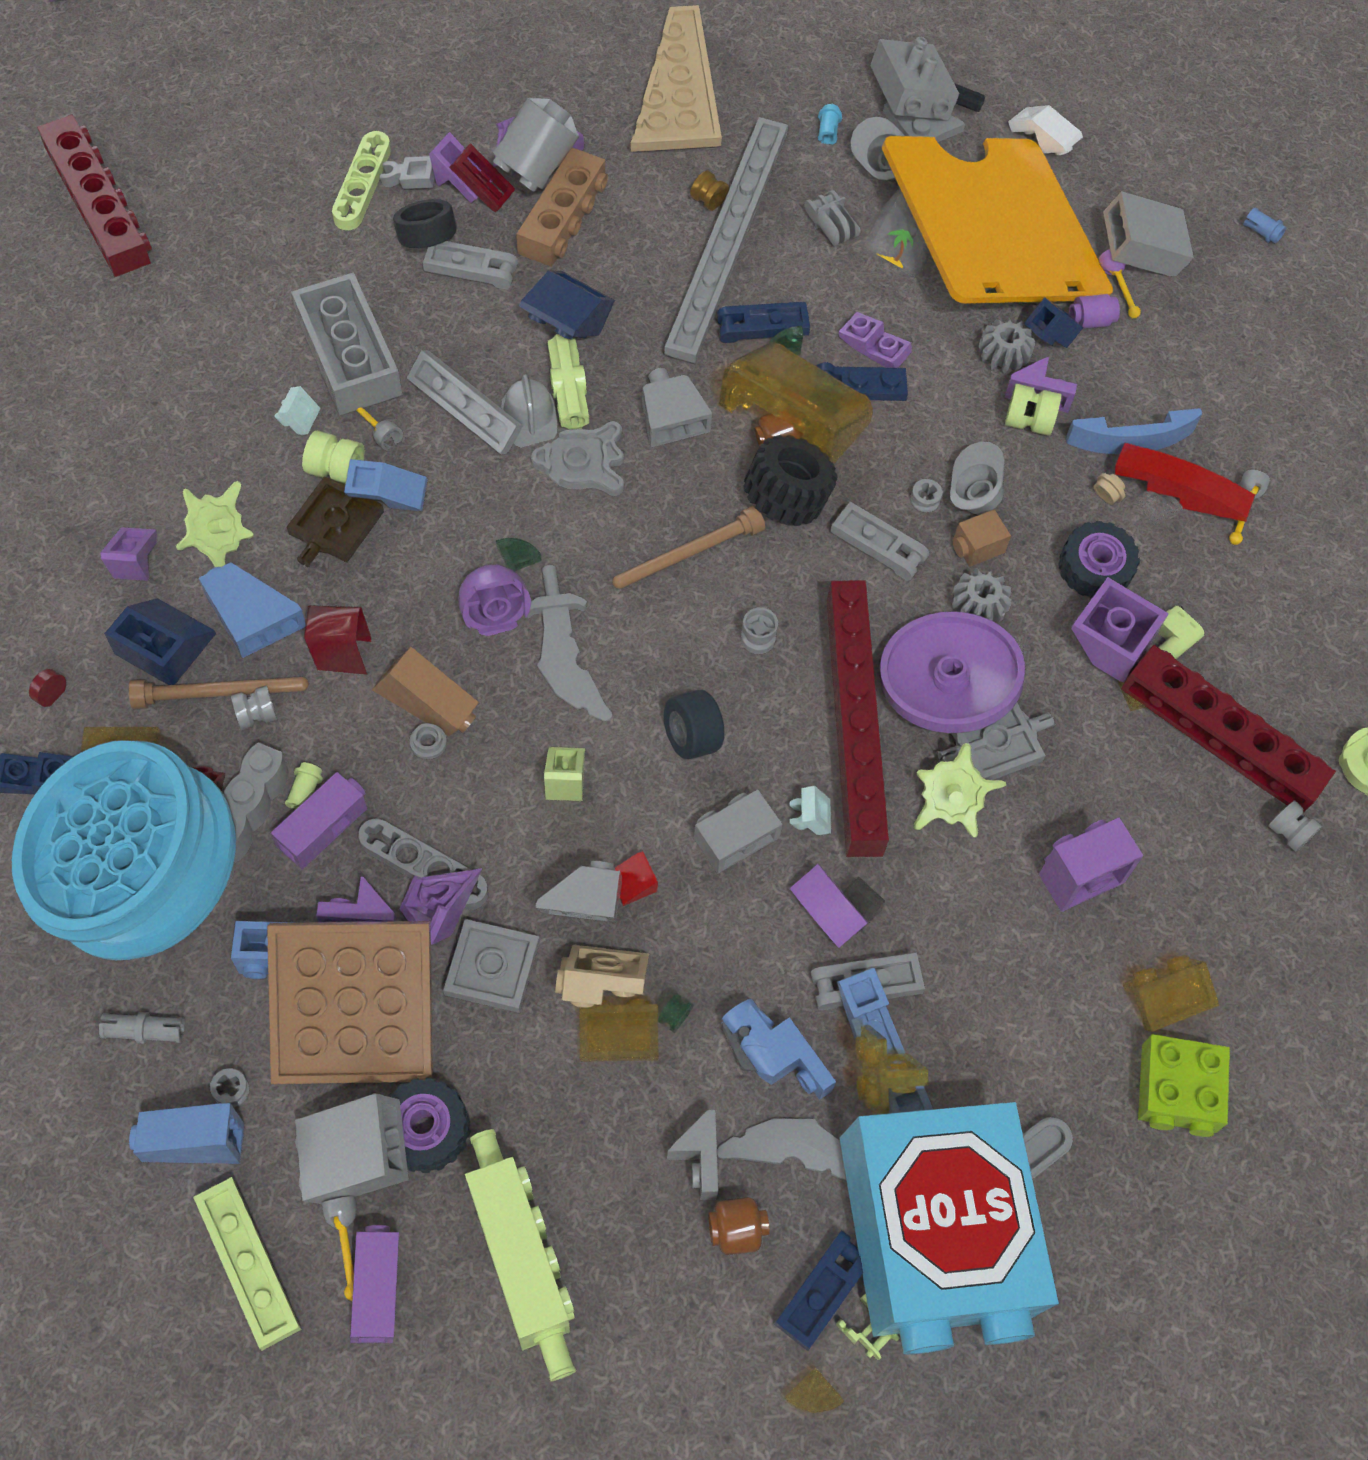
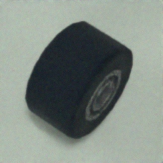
[664,690,725,759]

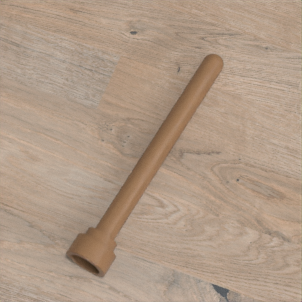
[612,505,765,589]
[129,677,309,709]

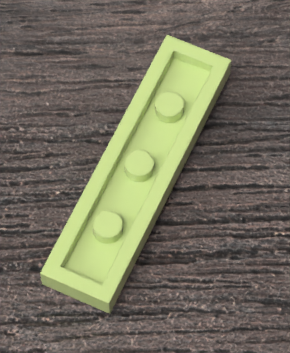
[193,1177,301,1351]

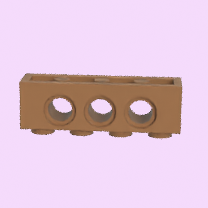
[517,147,608,267]

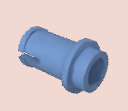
[1244,207,1286,244]

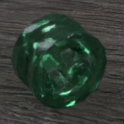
[658,993,694,1033]

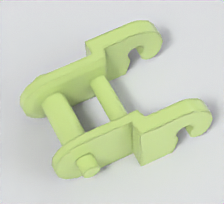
[836,1294,899,1360]

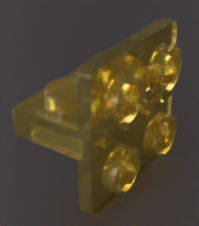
[855,1025,928,1115]

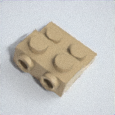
[555,945,649,1008]

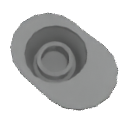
[850,117,905,181]
[501,374,558,448]
[950,442,1005,515]

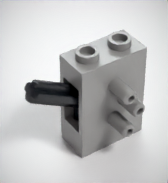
[870,37,985,120]

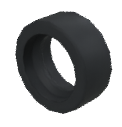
[393,199,457,248]

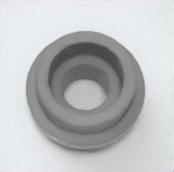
[410,723,447,759]

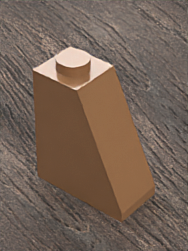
[372,647,479,736]

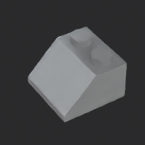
[536,861,622,923]

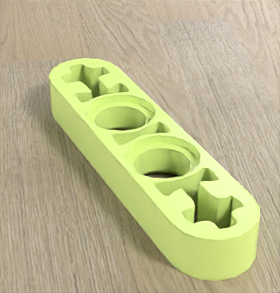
[332,131,391,230]

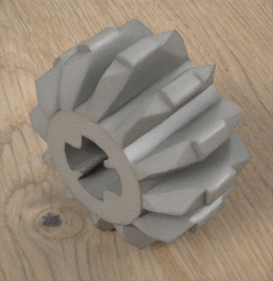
[978,318,1035,374]
[952,568,1011,623]

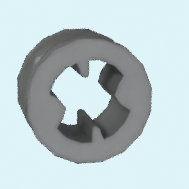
[910,479,943,512]
[210,1068,249,1108]

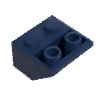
[519,270,615,339]
[104,598,216,685]

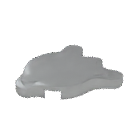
[531,421,624,496]

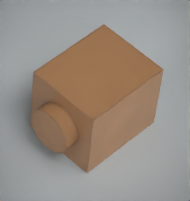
[953,509,1011,567]

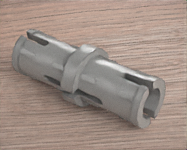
[99,1012,185,1044]

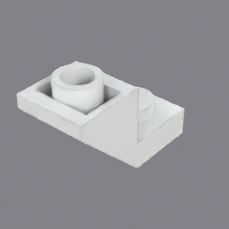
[1008,105,1083,155]

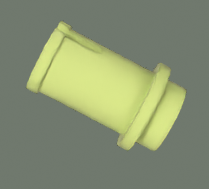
[285,762,323,810]

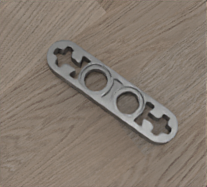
[358,819,488,910]

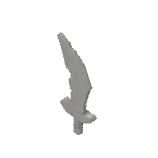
[524,565,613,721]
[717,1119,847,1182]

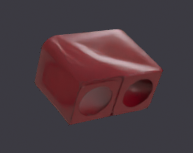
[304,605,371,675]

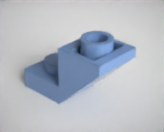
[344,459,428,511]

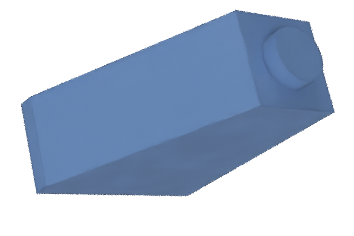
[199,562,306,658]
[129,1103,244,1164]

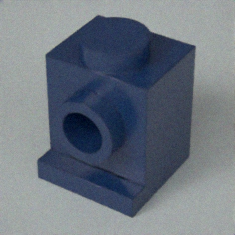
[1024,297,1084,348]

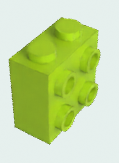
[1138,1034,1230,1137]

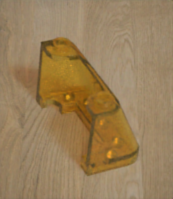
[719,342,873,464]

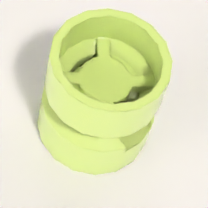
[1005,383,1062,436]
[302,430,365,484]

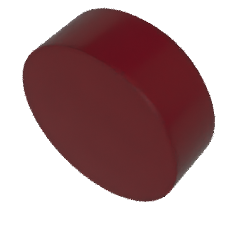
[29,669,66,707]

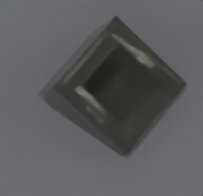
[843,876,885,935]

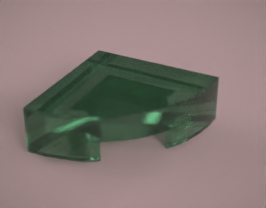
[767,326,804,357]
[496,538,542,572]

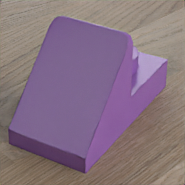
[429,132,492,203]
[1005,357,1077,413]
[101,527,157,581]
[316,877,397,922]

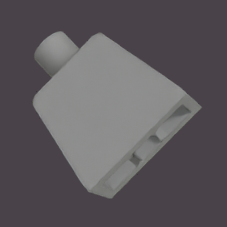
[642,368,712,447]

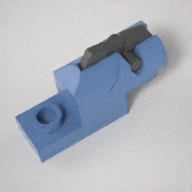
[721,999,836,1100]

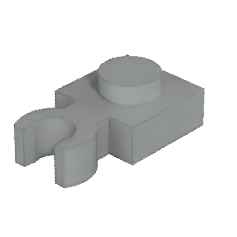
[380,156,435,189]

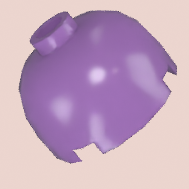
[458,564,532,636]

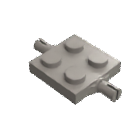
[938,703,1054,780]

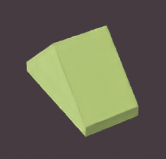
[544,747,585,801]

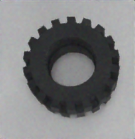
[743,435,838,526]

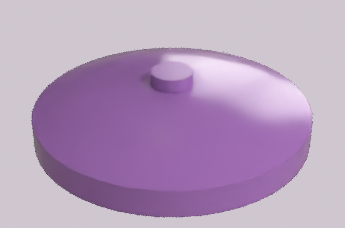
[880,612,1025,733]

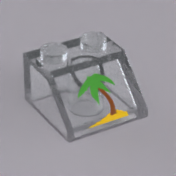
[863,188,933,279]

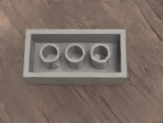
[291,272,402,416]

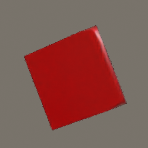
[615,851,658,906]

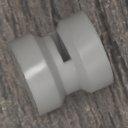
[741,607,778,654]
[231,686,277,730]
[1268,801,1323,852]

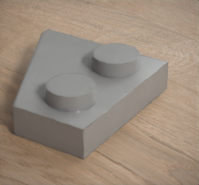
[883,103,965,142]

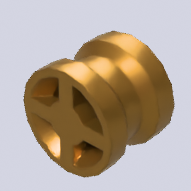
[690,170,729,211]

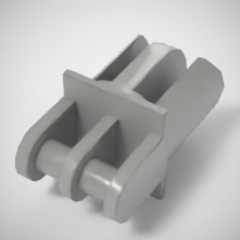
[804,190,861,246]

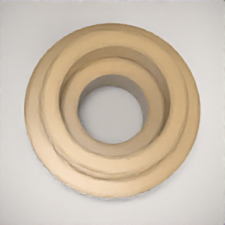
[1094,473,1125,505]

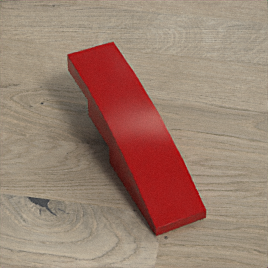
[1115,443,1255,522]

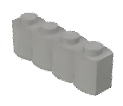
[223,743,289,888]

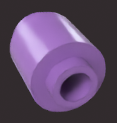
[1069,294,1120,329]

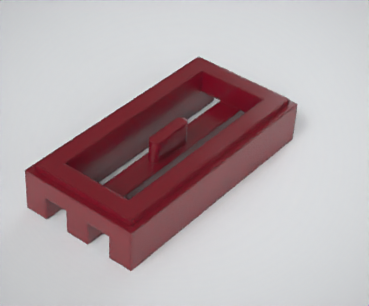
[449,143,515,212]

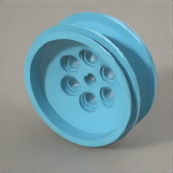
[12,740,236,960]

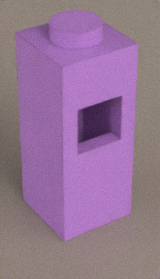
[271,772,367,870]
[350,1225,399,1343]

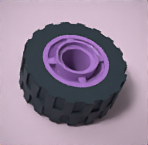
[1058,521,1140,599]
[388,1078,470,1173]

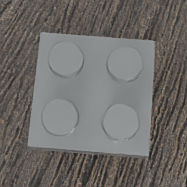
[443,919,540,1013]

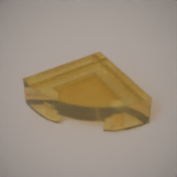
[784,1368,844,1414]

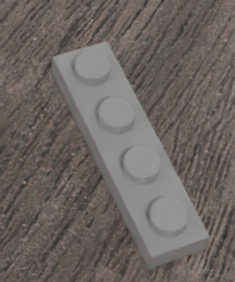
[407,350,523,454]

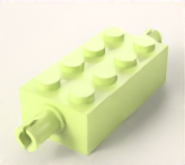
[465,1129,576,1382]

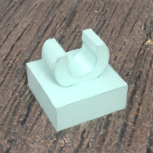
[274,386,321,435]
[790,786,831,835]

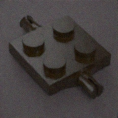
[287,476,384,567]

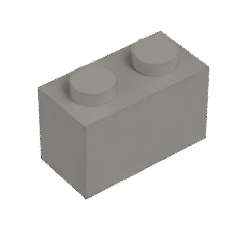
[694,790,783,874]

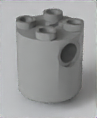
[492,98,579,192]

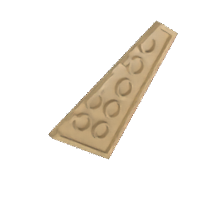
[631,5,722,152]

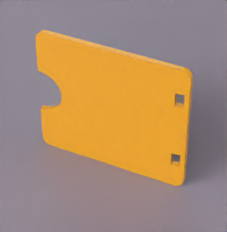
[882,136,1113,304]

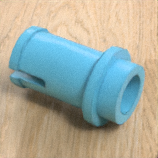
[818,104,842,145]

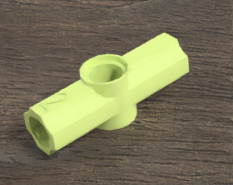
[548,334,589,429]

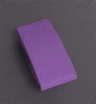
[839,312,912,368]
[790,864,868,948]

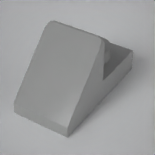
[667,1110,718,1200]

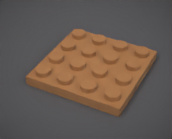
[267,921,433,1084]

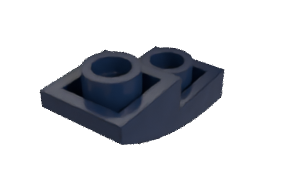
[0,752,74,794]

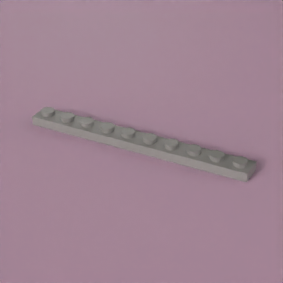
[664,117,788,363]

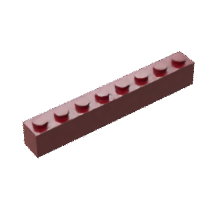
[827,580,889,857]

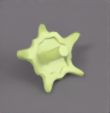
[176,481,254,567]
[914,743,1006,838]

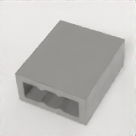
[1103,191,1194,276]
[295,1093,409,1204]

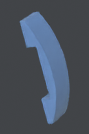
[1065,408,1202,454]
[837,968,933,1114]

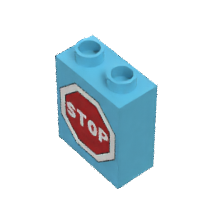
[839,1102,1059,1354]

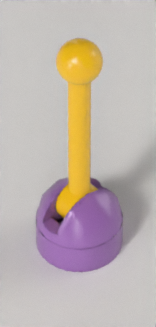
[1099,249,1141,318]

